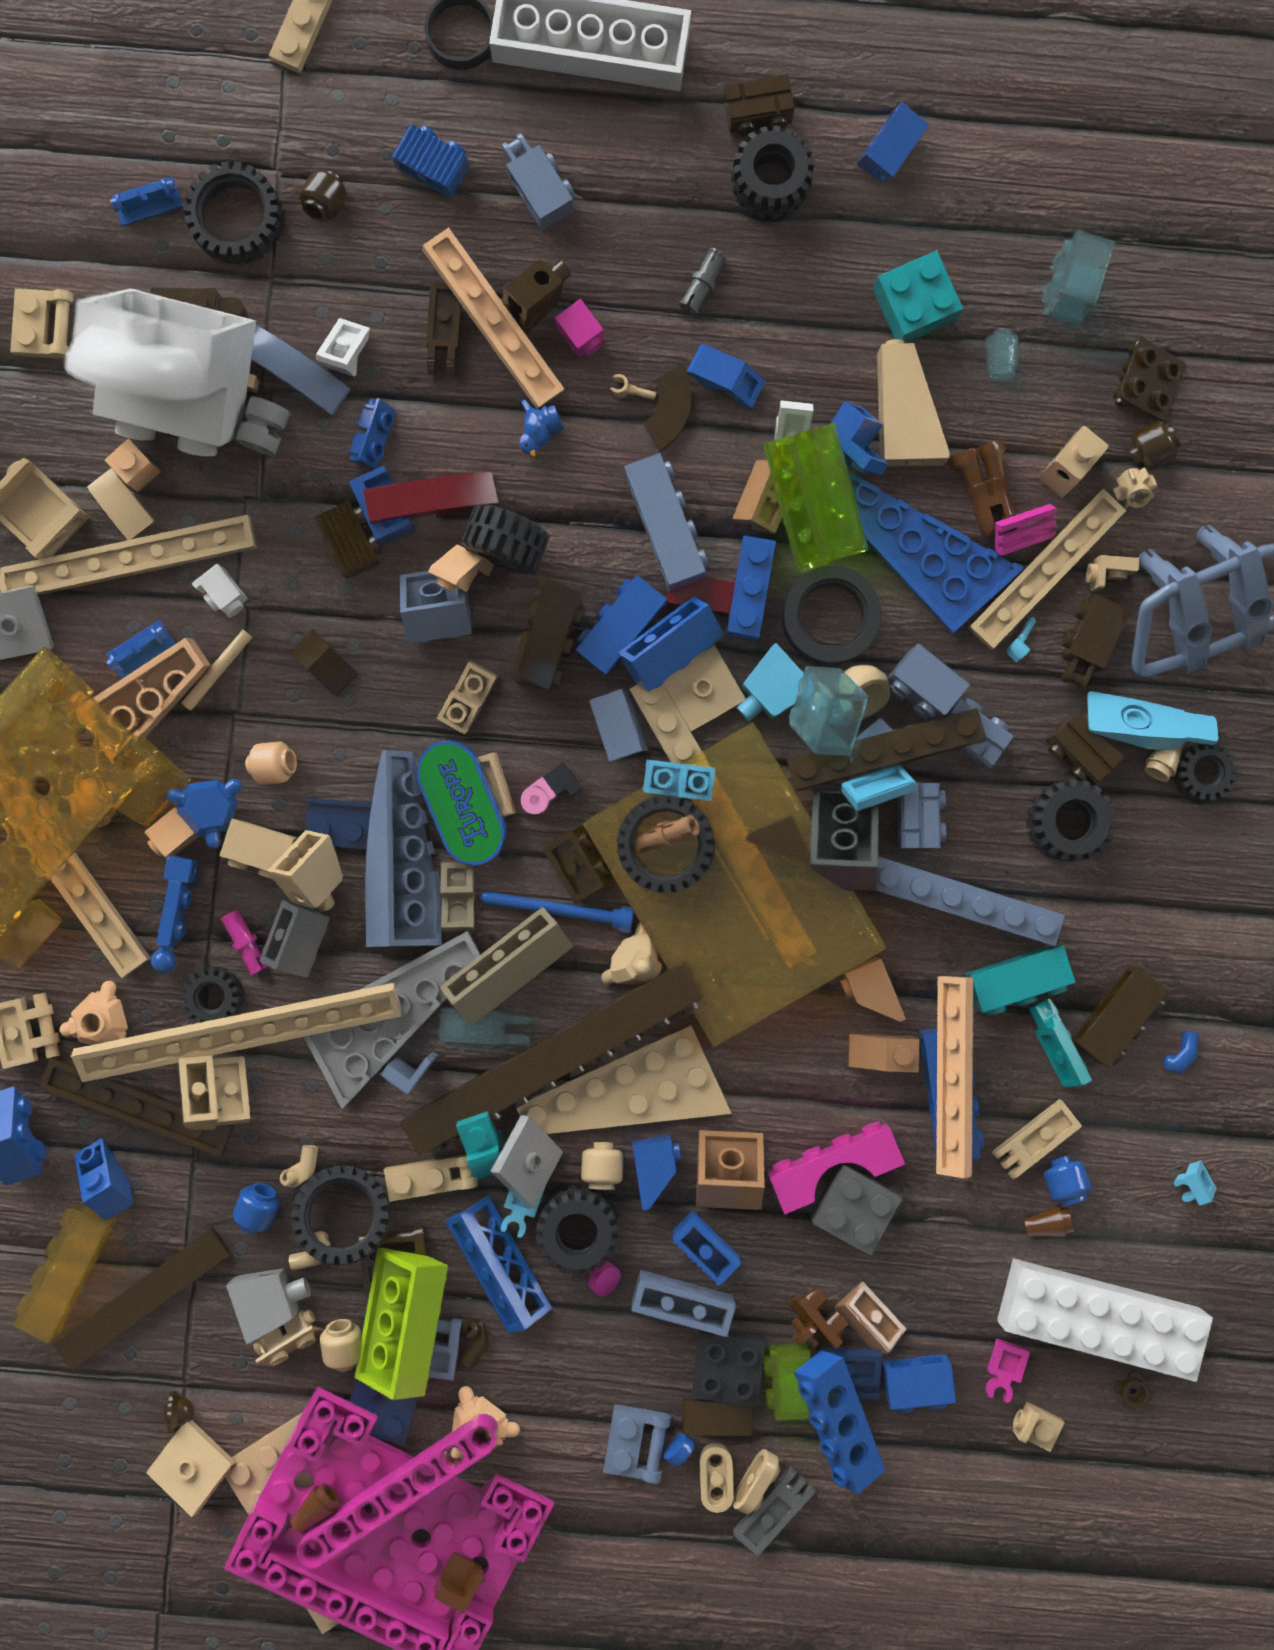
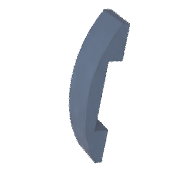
[251,325,350,416]

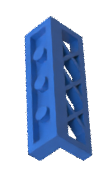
[445,1196,552,1334]

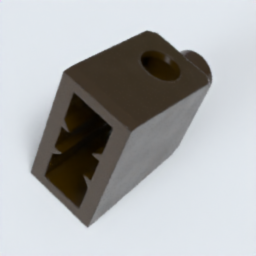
[503,260,571,335]

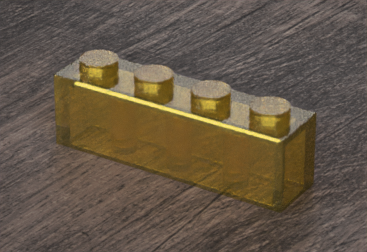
[13,1202,118,1343]

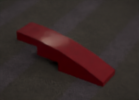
[363,472,499,524]

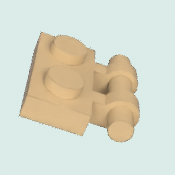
[0,992,60,1069]

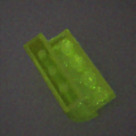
[763,422,868,572]

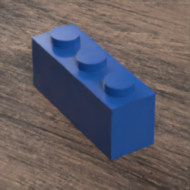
[725,536,776,642]
[575,575,667,678]
[618,596,724,692]

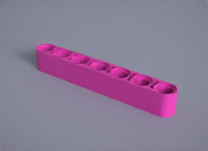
[297,1414,498,1568]

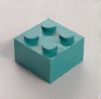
[872,250,963,343]

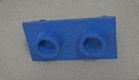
[110,176,183,226]
[348,398,396,470]
[106,620,175,679]

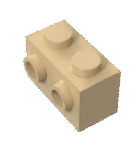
[220,819,298,879]

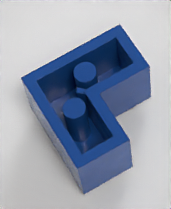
[0,1086,46,1186]

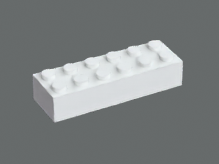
[489,0,691,91]
[997,1258,1213,1382]

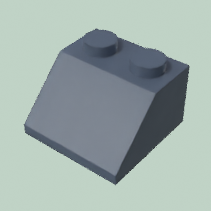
[400,571,472,644]

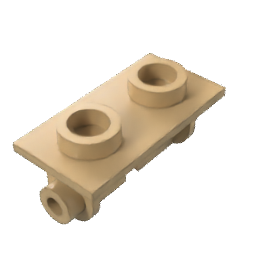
[253,1310,324,1366]

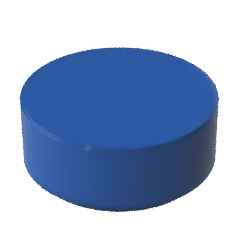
[664,1432,694,1467]

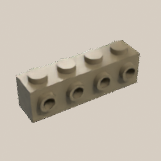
[440,907,574,1027]

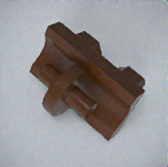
[788,1288,848,1349]

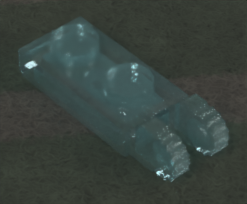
[439,1008,531,1045]

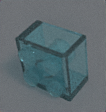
[1041,230,1115,325]
[789,666,869,756]

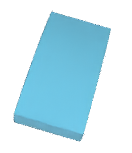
[643,760,716,801]

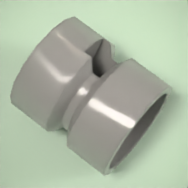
[235,397,290,456]

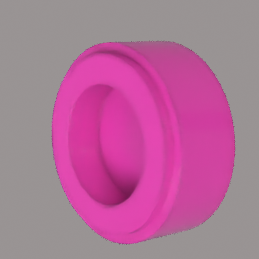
[588,1261,621,1296]

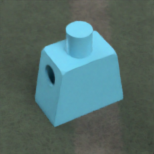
[737,643,817,722]

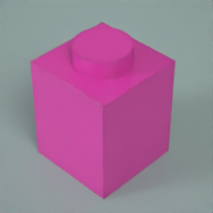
[555,299,604,358]

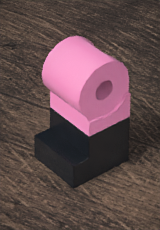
[521,762,583,814]

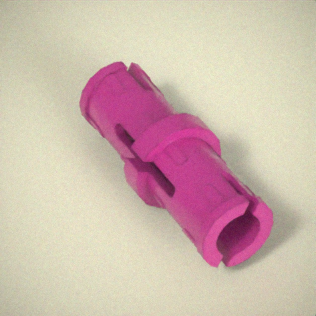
[220,909,268,975]

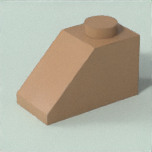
[840,957,906,1022]
[848,1034,919,1072]

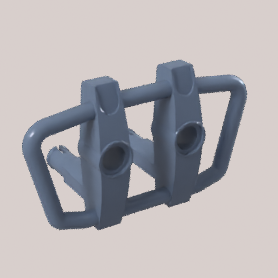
[1131,525,1274,677]

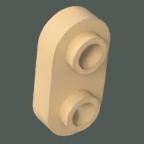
[699,1443,734,1513]
[733,1449,780,1515]

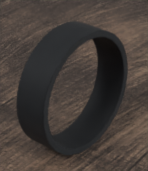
[424,0,493,70]

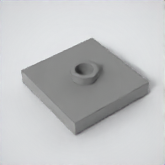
[0,585,54,660]
[491,1115,563,1208]

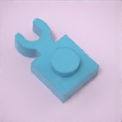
[501,1188,545,1238]

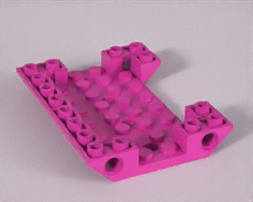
[224,1387,554,1650]

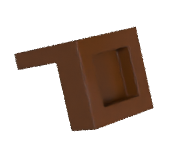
[434,1552,484,1614]

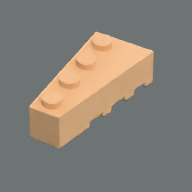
[76,638,211,764]

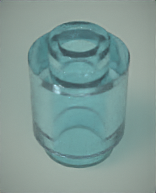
[986,329,1019,380]

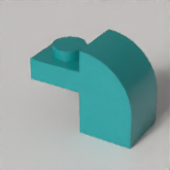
[456,1111,505,1179]

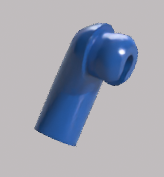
[1164,1031,1199,1074]

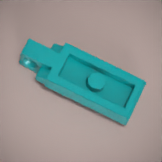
[1029,999,1092,1088]

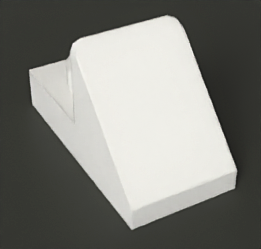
[316,318,370,377]
[772,401,813,467]

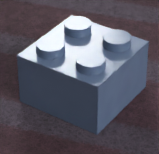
[887,643,970,721]

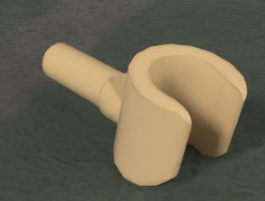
[610,374,656,400]

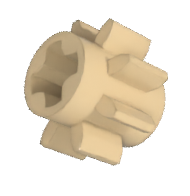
[1113,468,1157,508]

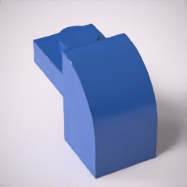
[827,401,889,475]

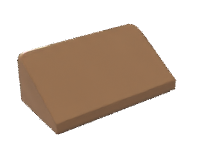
[835,1281,906,1354]

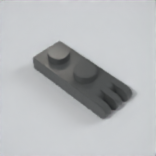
[733,1466,816,1557]

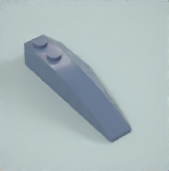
[365,750,442,947]

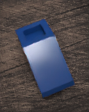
[687,344,766,408]

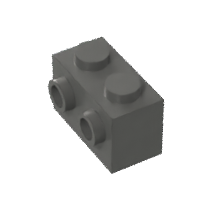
[259,900,330,978]

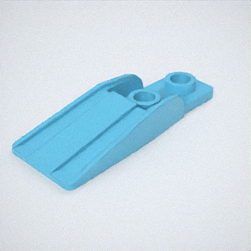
[1087,691,1218,750]

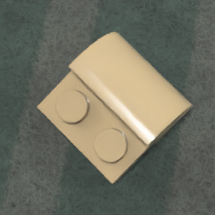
[178,1055,251,1130]

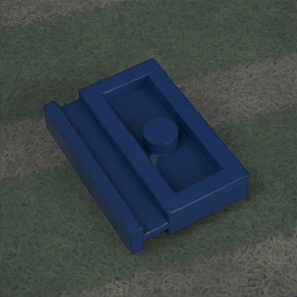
[305,798,372,849]
[815,1347,882,1400]

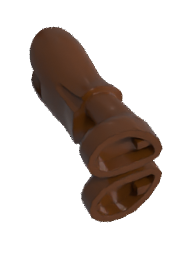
[947,439,1017,539]

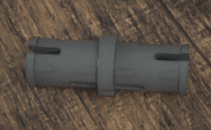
[679,247,727,315]

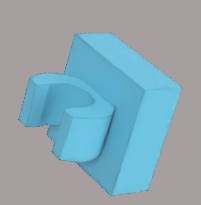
[1174,1160,1217,1206]

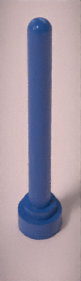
[481,891,634,933]

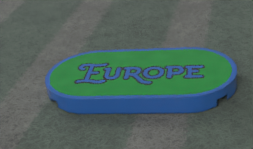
[416,740,507,865]

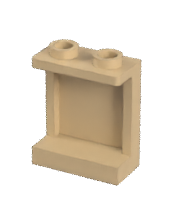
[0,458,90,559]

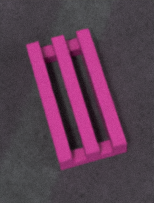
[995,504,1056,555]

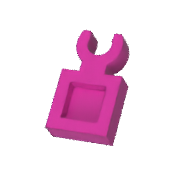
[985,1338,1030,1403]

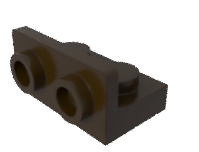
[543,824,617,903]

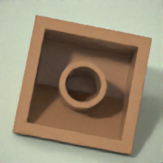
[696,1130,765,1210]

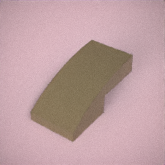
[440,862,475,931]

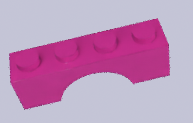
[767,1122,905,1214]

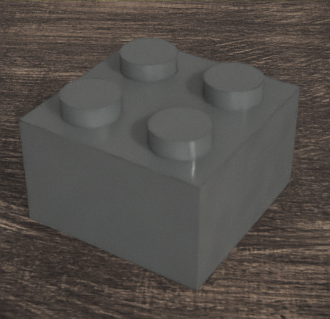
[809,1163,902,1256]

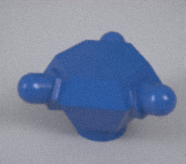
[167,779,242,849]

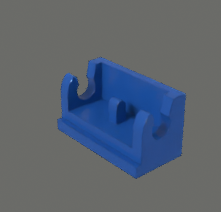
[856,102,929,182]

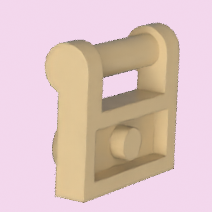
[10,289,74,359]

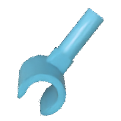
[1006,617,1036,662]

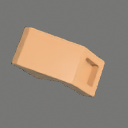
[428,545,494,593]

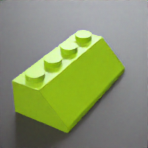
[354,1248,448,1400]

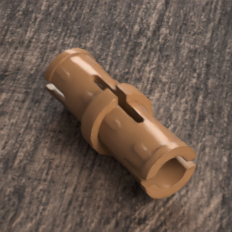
[634,815,699,853]

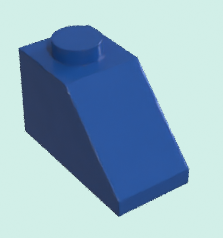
[632,1134,681,1210]

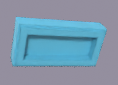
[842,765,916,811]

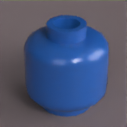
[1044,1156,1092,1207]
[232,1183,281,1234]

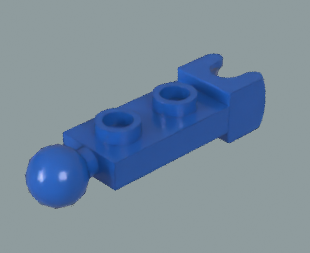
[151,856,200,974]

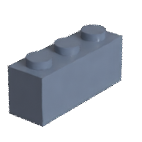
[632,1270,736,1337]

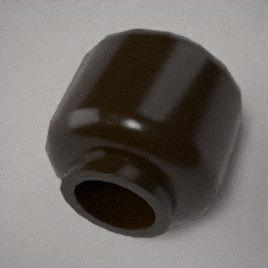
[299,171,347,221]
[1129,421,1181,470]

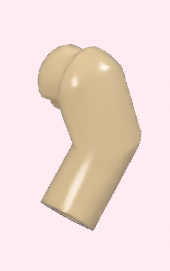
[280,1145,319,1188]
[289,1231,331,1271]

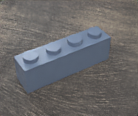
[624,453,709,592]

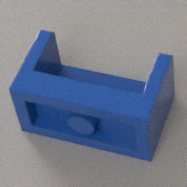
[349,466,415,546]

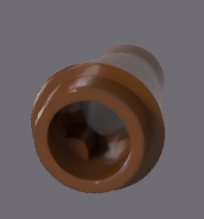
[1023,1205,1074,1238]
[290,1483,341,1534]

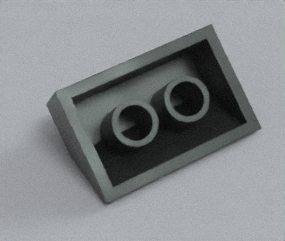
[810,787,879,891]

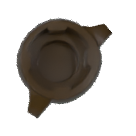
[163,1391,194,1434]

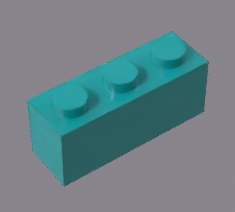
[964,944,1076,1016]

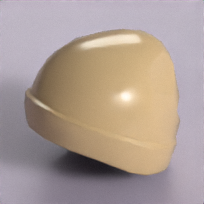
[837,665,890,720]

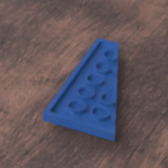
[822,470,1024,634]

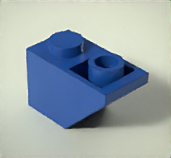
[74,1138,134,1221]

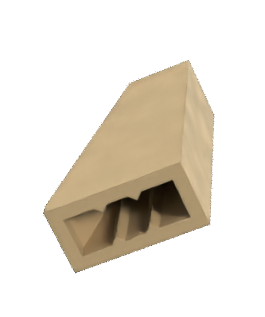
[877,339,949,467]

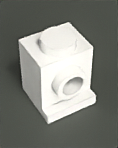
[191,564,248,618]

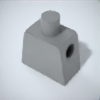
[226,1268,311,1344]

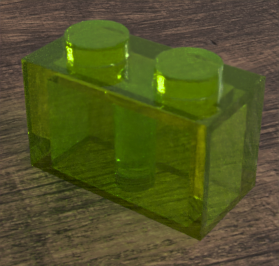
[763,1343,811,1421]

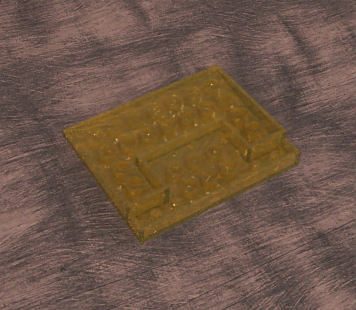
[582,722,886,1047]

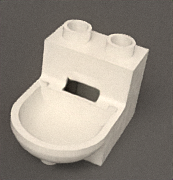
[65,289,256,456]

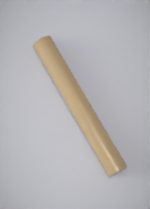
[181,629,252,711]

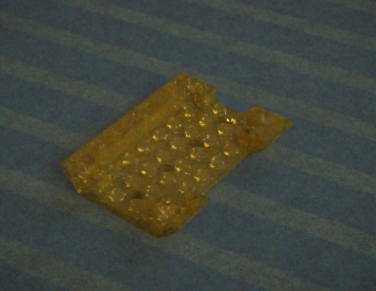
[0,647,191,968]

